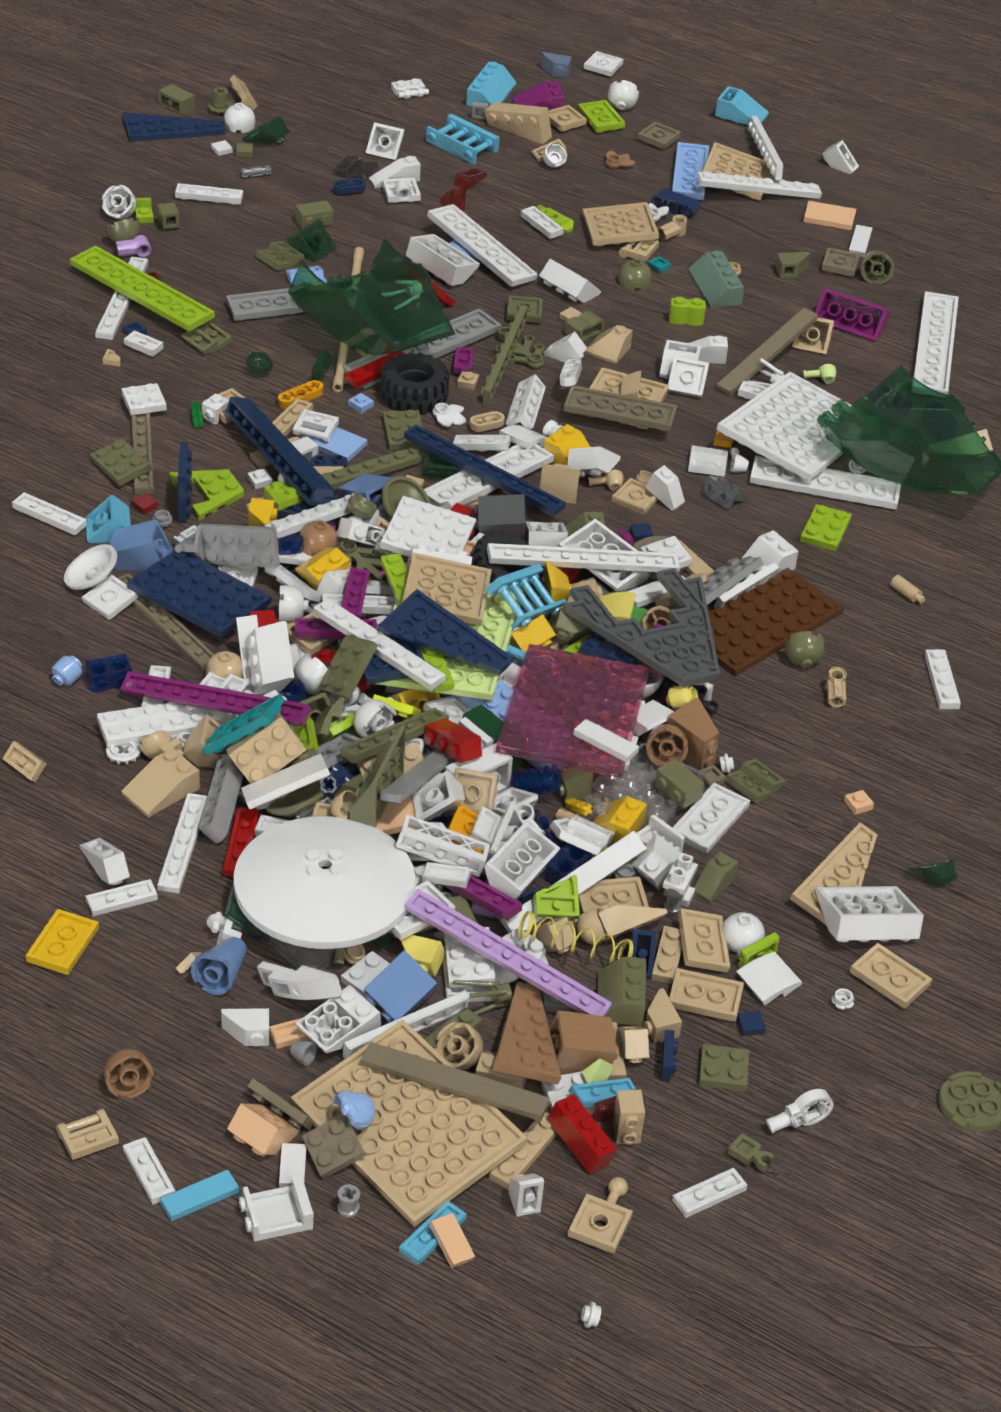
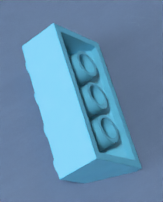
[466,62,516,107]

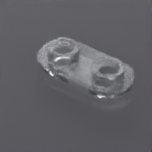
[585,793,611,816]

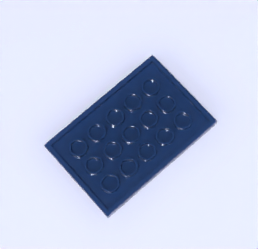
[127,551,272,638]

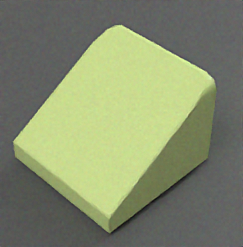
[582,1059,613,1083]

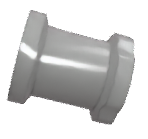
[337,1184,360,1218]

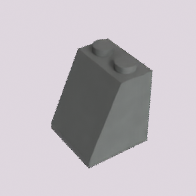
[474,494,526,541]

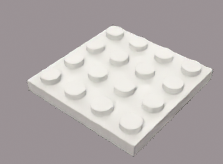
[380,496,476,557]

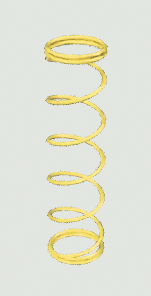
[518,911,634,964]

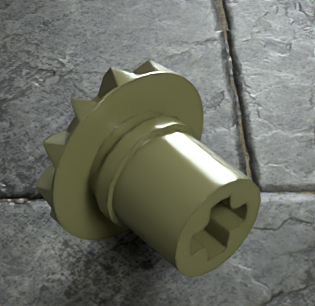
[208,87,233,115]

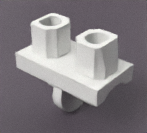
[207,903,246,945]

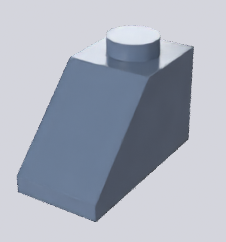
[541,52,572,79]

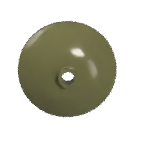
[382,476,431,519]
[266,780,326,817]

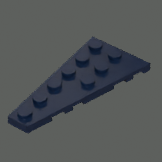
[122,112,225,142]
[377,589,514,675]

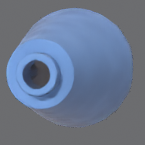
[191,937,247,995]

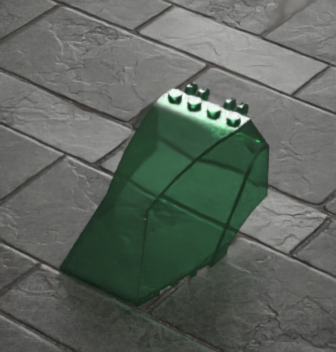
[288,239,455,356]
[817,365,1001,495]

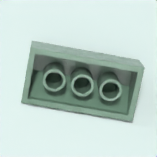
[688,251,744,308]

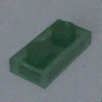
[312,349,332,381]

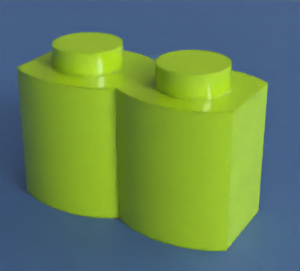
[669,297,706,326]

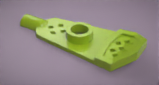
[536,205,574,233]

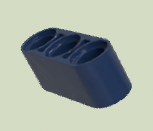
[651,189,700,219]

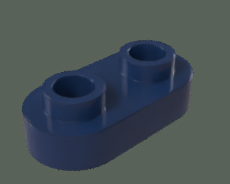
[333,178,366,195]
[310,454,348,468]

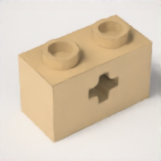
[613,1090,645,1145]

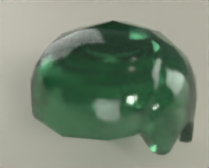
[246,352,273,377]

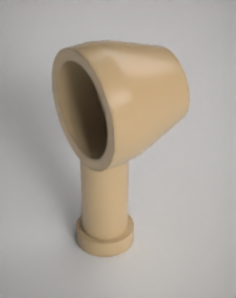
[588,470,623,491]

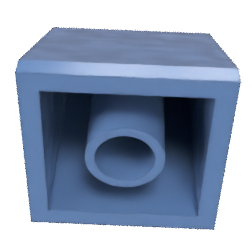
[337,474,391,508]
[110,519,173,572]
[364,950,437,1023]

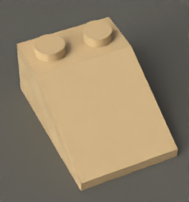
[121,747,200,817]

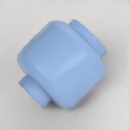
[51,655,83,686]

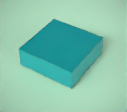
[647,256,671,274]

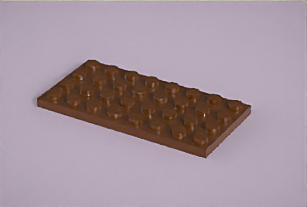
[709,568,844,677]

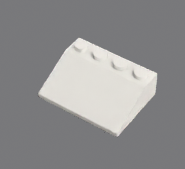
[558,519,650,591]
[815,886,924,942]

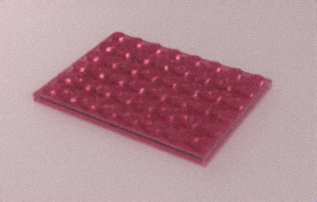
[496,644,650,778]

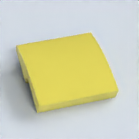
[600,592,636,621]

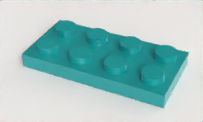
[202,694,285,755]

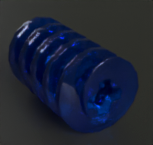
[513,764,562,794]

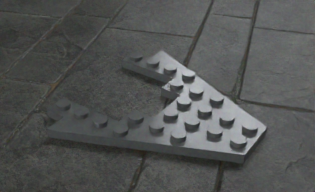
[563,568,720,687]

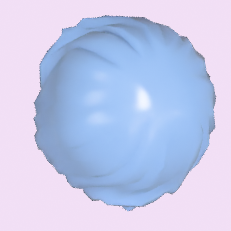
[333,1091,375,1130]

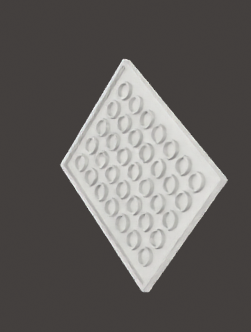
[716,372,880,481]

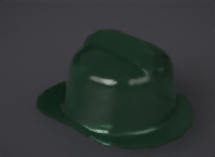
[908,857,959,886]

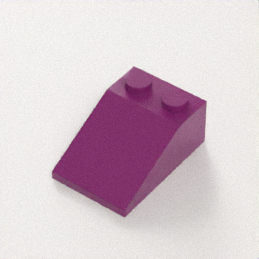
[512,81,565,111]

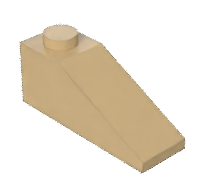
[597,904,668,942]

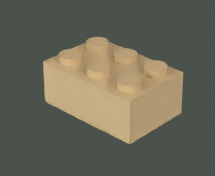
[226,712,306,784]

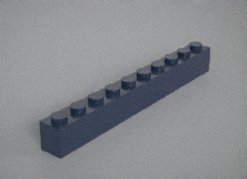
[225,396,335,506]

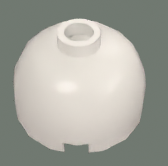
[608,80,639,111]
[224,103,255,133]
[102,185,137,220]
[279,585,308,623]
[293,654,328,695]
[354,699,396,738]
[722,912,765,956]

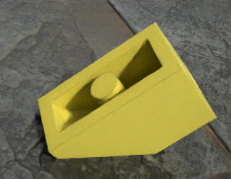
[400,935,446,977]

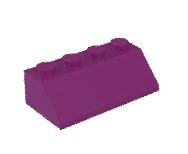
[815,288,891,341]

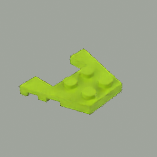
[169,469,244,521]

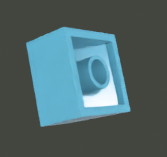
[85,495,131,543]

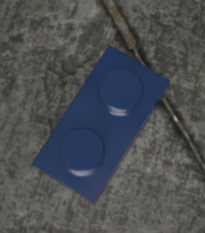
[661,1030,678,1082]

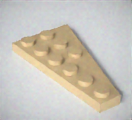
[790,823,878,925]

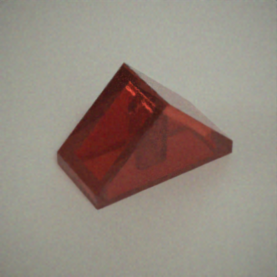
[440,187,466,211]

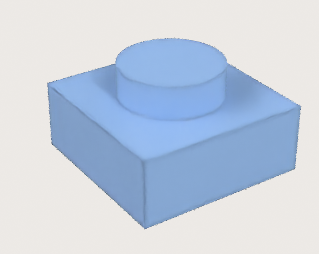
[348,393,374,414]

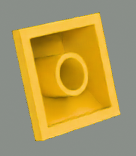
[543,562,572,618]

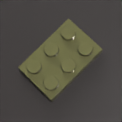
[383,410,423,450]
[90,439,152,486]
[317,635,378,700]

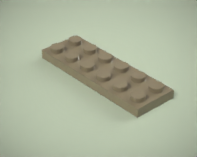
[564,385,678,431]

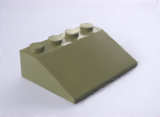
[347,725,406,828]

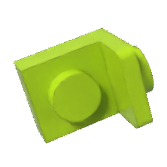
[135,197,154,223]

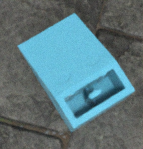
[715,86,769,125]

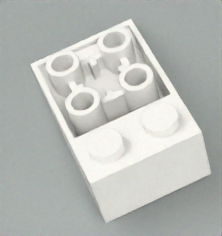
[295,985,381,1053]

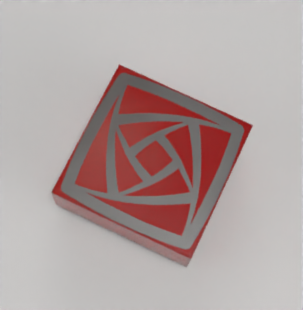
[131,492,158,514]

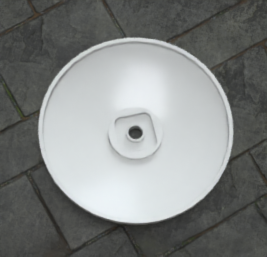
[234,816,415,949]

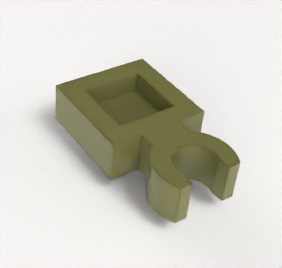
[727,1133,774,1172]

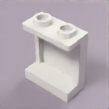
[239,1174,314,1241]

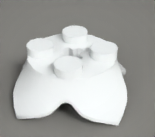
[493,929,548,984]

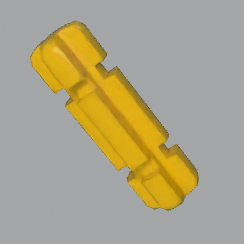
[564,797,593,816]

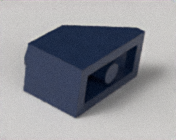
[632,929,657,977]

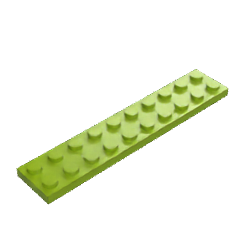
[70,245,215,332]

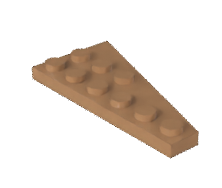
[492,982,562,1085]

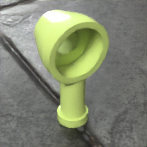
[803,364,836,384]

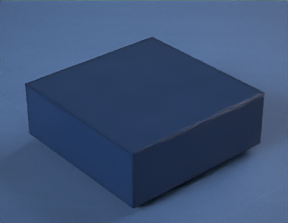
[122,321,147,336]
[630,523,653,542]
[737,1011,766,1036]

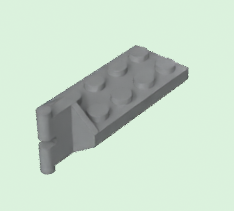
[175,524,280,568]

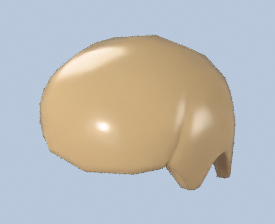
[137,730,172,758]
[331,790,355,819]
[577,909,605,945]

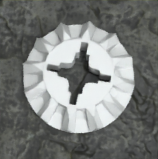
[106,742,141,765]

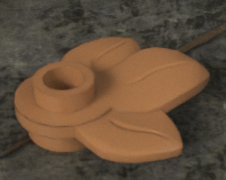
[606,150,635,168]

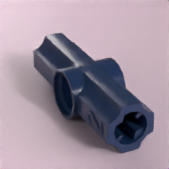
[320,762,360,793]

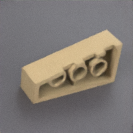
[485,102,552,145]

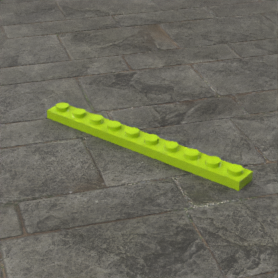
[381,553,455,693]

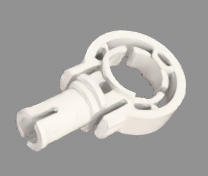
[766,1089,833,1134]

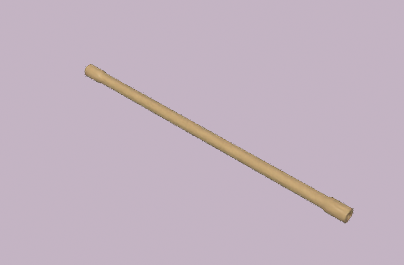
[332,247,364,392]

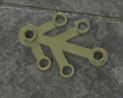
[495,327,545,369]
[338,539,390,585]

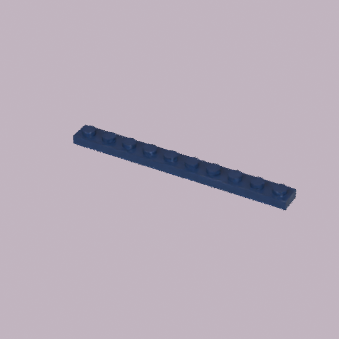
[404,425,566,516]

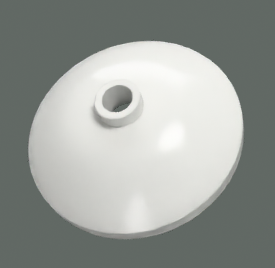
[64,544,117,590]

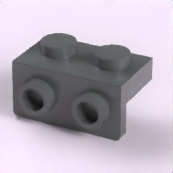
[701,475,747,510]

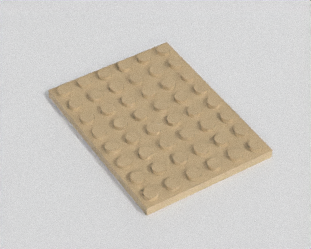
[290,1019,528,1227]

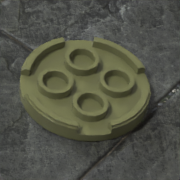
[938,1071,1001,1132]

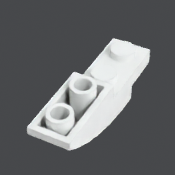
[257,961,343,1000]

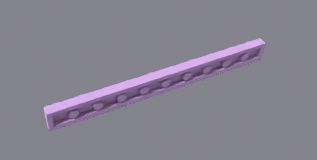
[405,889,612,1016]

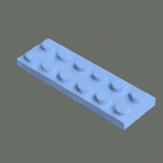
[672,142,709,200]

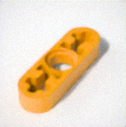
[278,380,323,409]

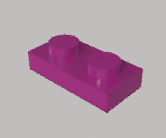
[453,347,474,374]

